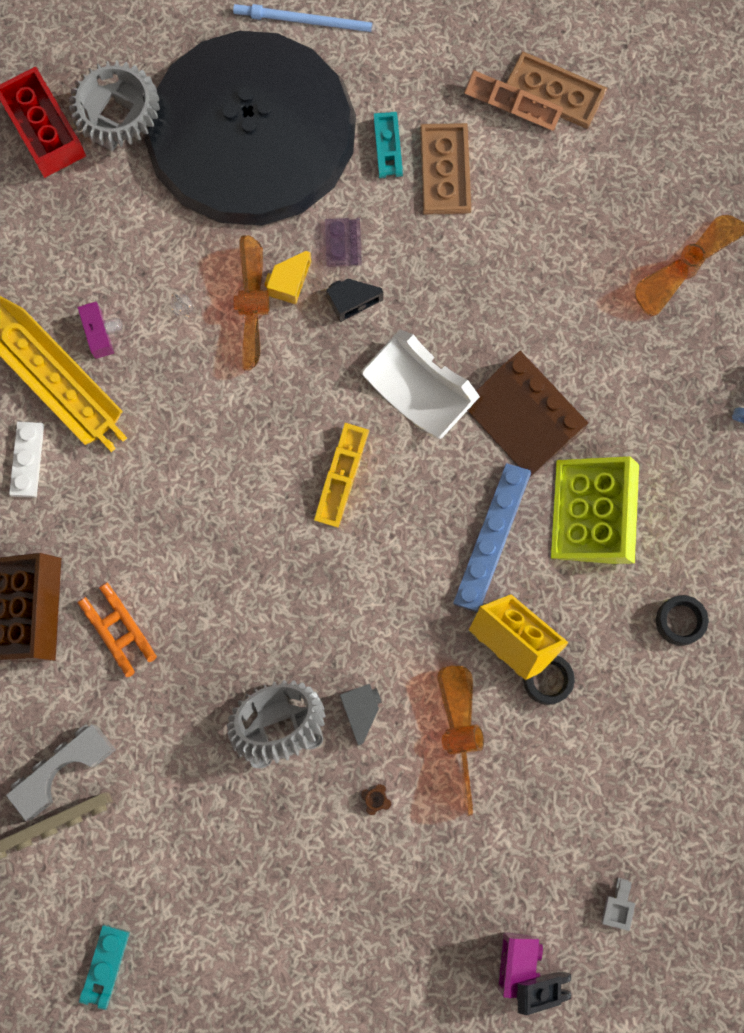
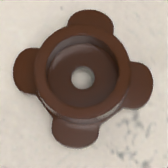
[361,784,391,815]

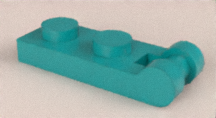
[373,112,403,178]
[79,924,130,1011]

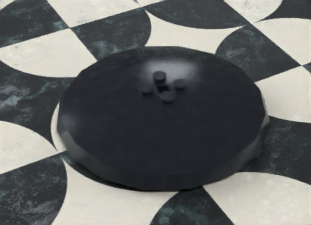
[144,31,356,226]

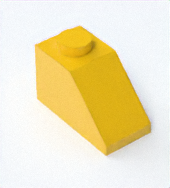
[264,251,311,304]

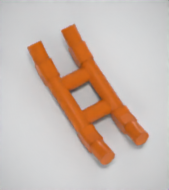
[77,582,157,677]

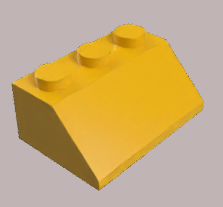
[469,594,568,680]

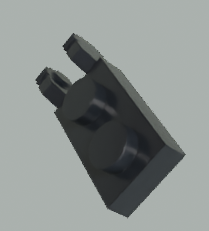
[517,972,571,1015]

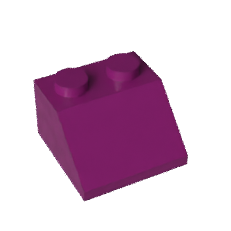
[498,932,543,998]

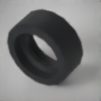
[655,595,709,646]
[523,656,575,705]

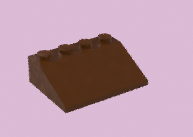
[467,350,589,477]
[0,553,62,662]

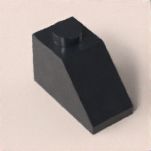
[326,279,384,322]

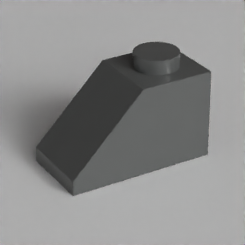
[340,684,382,746]

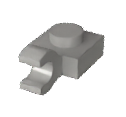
[601,878,635,931]

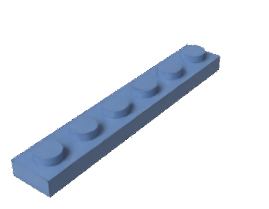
[453,463,531,613]

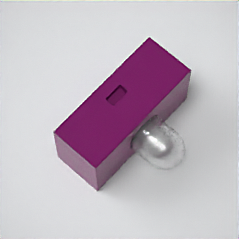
[77,301,123,359]

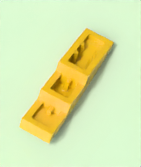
[314,423,369,528]

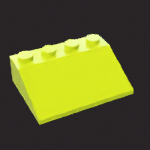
[551,456,639,564]

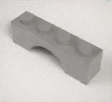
[6,724,116,821]

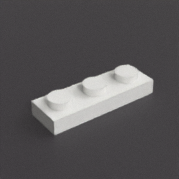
[9,422,44,498]

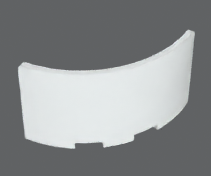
[361,330,480,439]

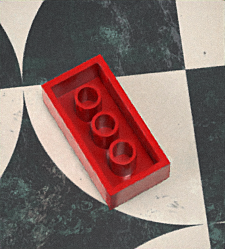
[0,66,86,178]

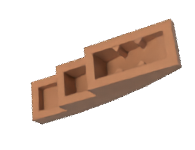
[464,70,563,131]

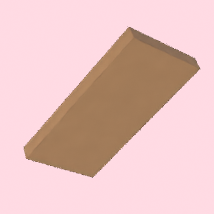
[506,51,608,129]
[420,123,471,214]

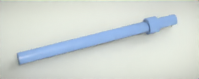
[233,4,372,32]

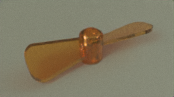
[635,215,744,316]
[233,235,270,371]
[437,666,484,817]

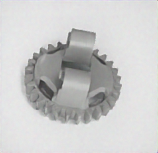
[69,60,160,151]
[227,680,326,768]

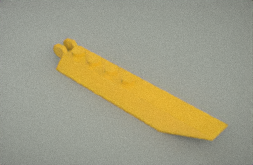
[0,296,127,452]

